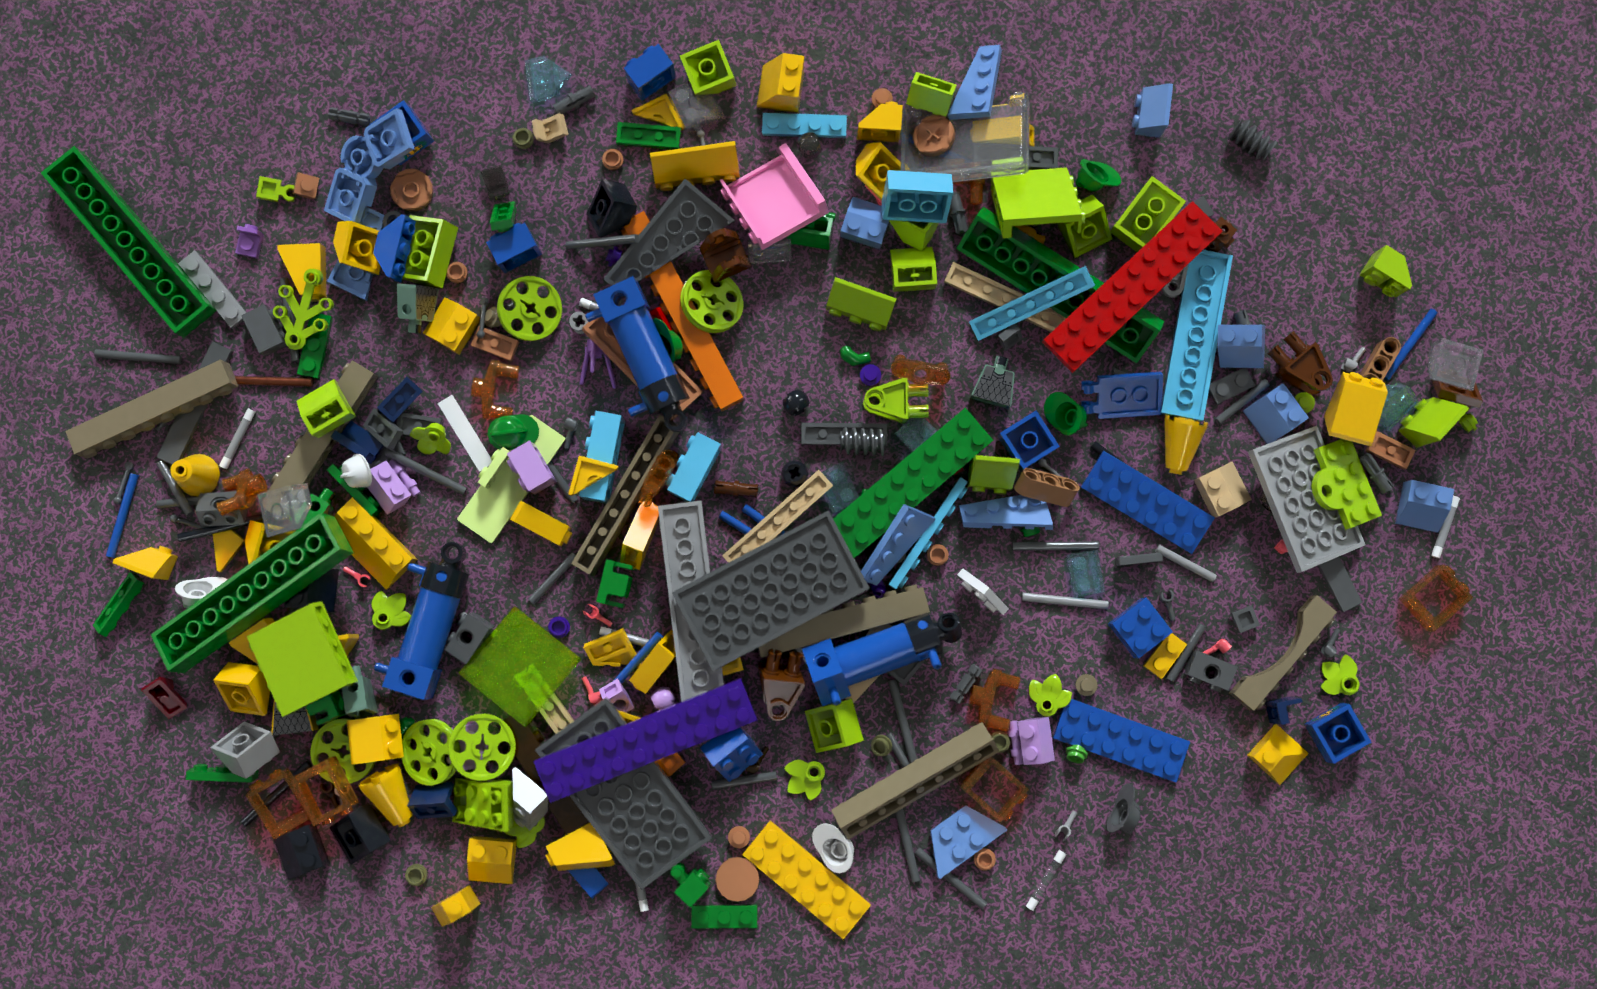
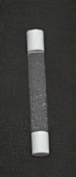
[1026,850,1066,911]

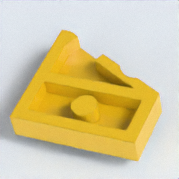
[583,628,641,668]

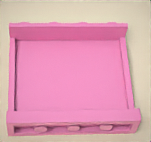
[720,143,829,250]

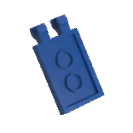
[1081,372,1163,419]

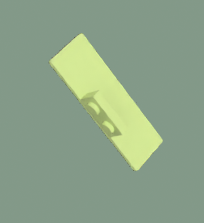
[457,415,566,543]

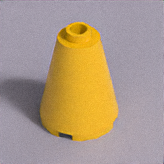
[1164,415,1208,475]
[170,454,220,496]
[359,763,413,827]

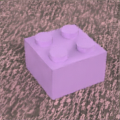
[507,440,557,495]

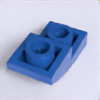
[568,868,609,899]

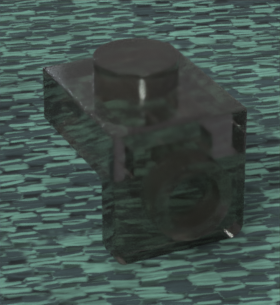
[481,165,510,200]

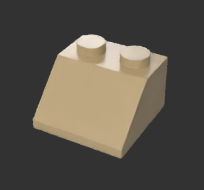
[1194,462,1252,517]

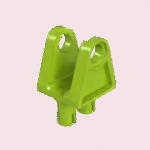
[863,378,929,423]

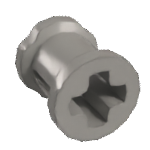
[569,312,588,334]

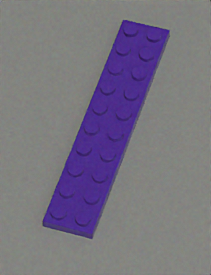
[534,678,757,803]

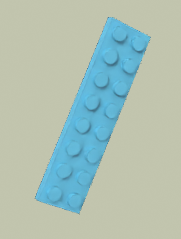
[1161,250,1233,422]

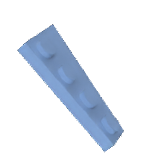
[947,45,1002,120]
[327,206,385,301]
[959,495,1053,530]
[861,504,936,586]

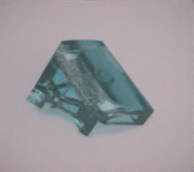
[525,56,572,103]
[1379,383,1419,431]

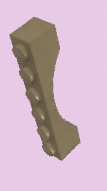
[1229,595,1337,711]

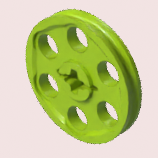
[680,270,743,333]
[497,276,562,341]
[448,714,516,781]
[310,718,376,785]
[402,719,460,786]

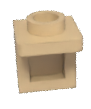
[532,113,569,143]

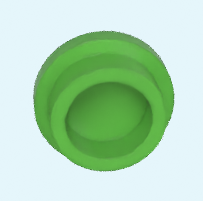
[1066,745,1088,764]

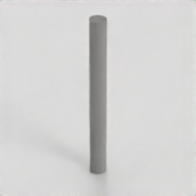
[1022,592,1109,610]

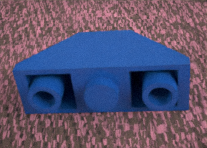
[373,214,416,283]

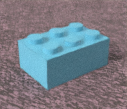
[882,170,953,223]
[666,432,722,502]

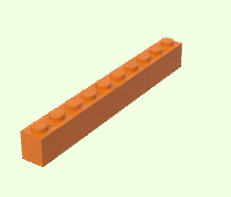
[620,211,744,412]

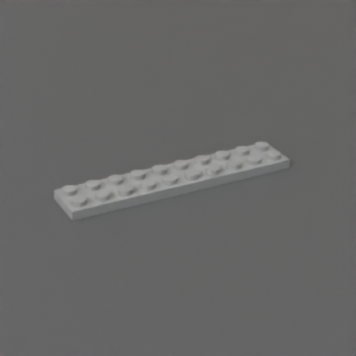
[658,501,724,702]

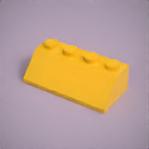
[650,141,740,191]
[334,497,418,590]

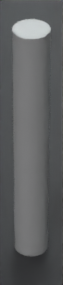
[1155,545,1217,582]

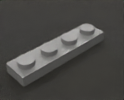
[178,250,247,329]

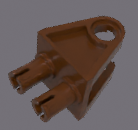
[699,228,752,283]
[1267,331,1333,395]
[758,649,805,721]

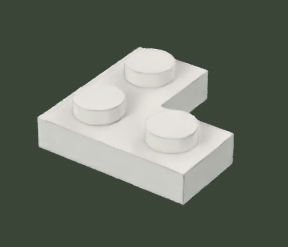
[957,569,1009,615]

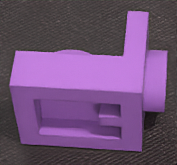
[235,224,264,259]

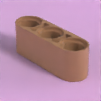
[1360,337,1401,381]
[1014,468,1080,507]

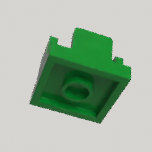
[596,559,635,608]
[305,690,347,726]

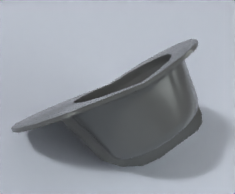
[1106,783,1141,834]

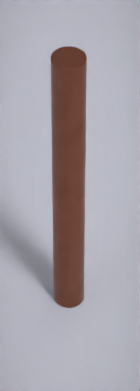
[235,376,313,387]

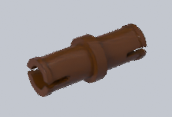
[714,480,758,498]

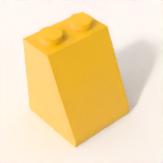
[757,53,804,113]
[1324,372,1388,446]

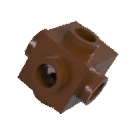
[1207,217,1237,252]

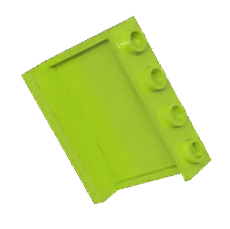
[991,167,1085,238]
[247,601,358,717]

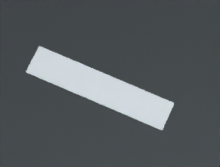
[438,395,492,472]

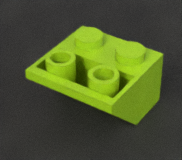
[906,72,957,117]
[1360,245,1412,298]
[890,247,937,292]
[296,379,356,438]
[452,778,491,827]
[477,779,514,832]

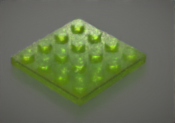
[458,606,581,727]

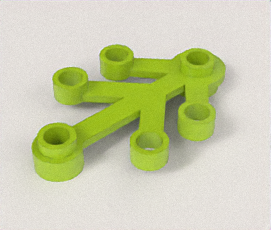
[273,269,334,350]

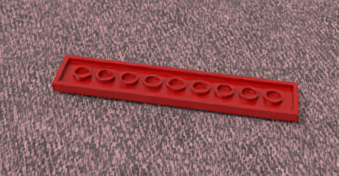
[1042,201,1223,373]

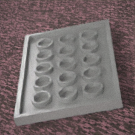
[1248,426,1366,573]

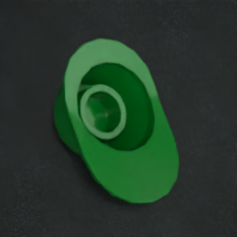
[1075,159,1122,192]
[653,318,683,364]
[1044,392,1088,435]
[488,414,539,450]

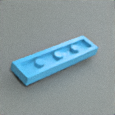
[762,113,847,138]

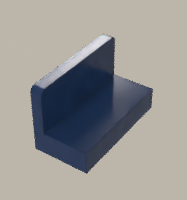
[377,376,423,422]
[331,421,384,464]
[1265,697,1303,725]
[407,782,457,819]

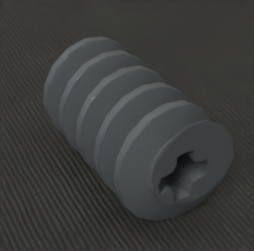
[1228,118,1277,160]
[840,427,885,456]

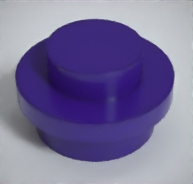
[605,246,622,267]
[860,364,881,386]
[548,616,570,638]

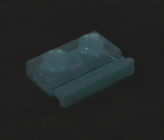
[895,418,937,451]
[822,462,859,514]
[1066,550,1105,597]

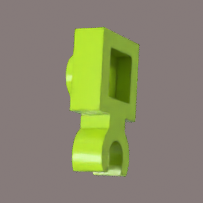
[256,176,295,202]

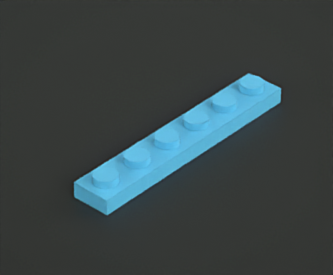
[969,266,1095,341]
[888,477,968,590]

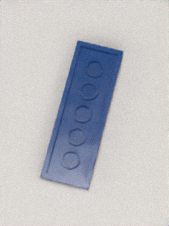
[1081,450,1215,554]
[1052,699,1190,783]

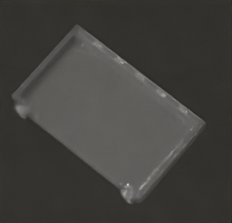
[901,92,1030,182]

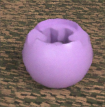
[651,687,677,711]

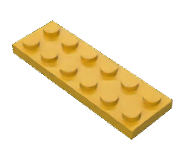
[742,820,871,939]

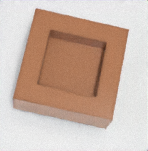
[293,172,319,199]

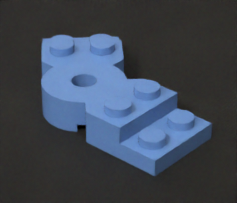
[324,108,415,224]

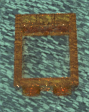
[1399,565,1473,631]
[290,756,359,826]
[959,756,1029,823]
[246,767,315,839]

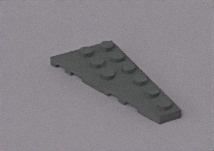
[603,179,735,286]

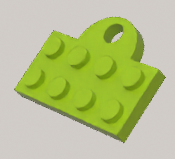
[1312,439,1382,530]

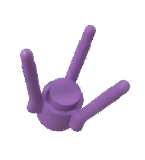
[580,339,617,389]

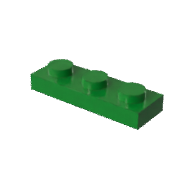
[616,122,681,150]
[490,201,517,232]
[297,314,333,379]
[327,464,382,517]
[93,572,144,637]
[186,764,259,782]
[692,905,757,928]

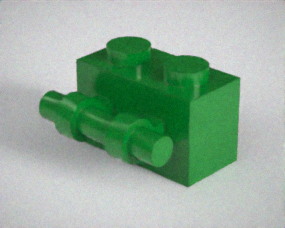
[787,212,836,250]
[671,862,711,908]

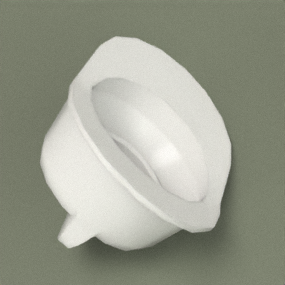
[340,454,372,488]
[175,577,228,608]
[812,823,854,873]

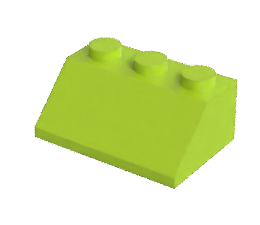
[402,215,458,288]
[826,277,897,331]

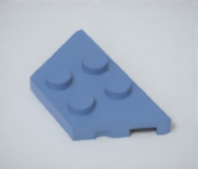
[930,805,1007,879]

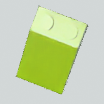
[1110,176,1186,252]
[1398,397,1469,448]
[967,455,1020,494]

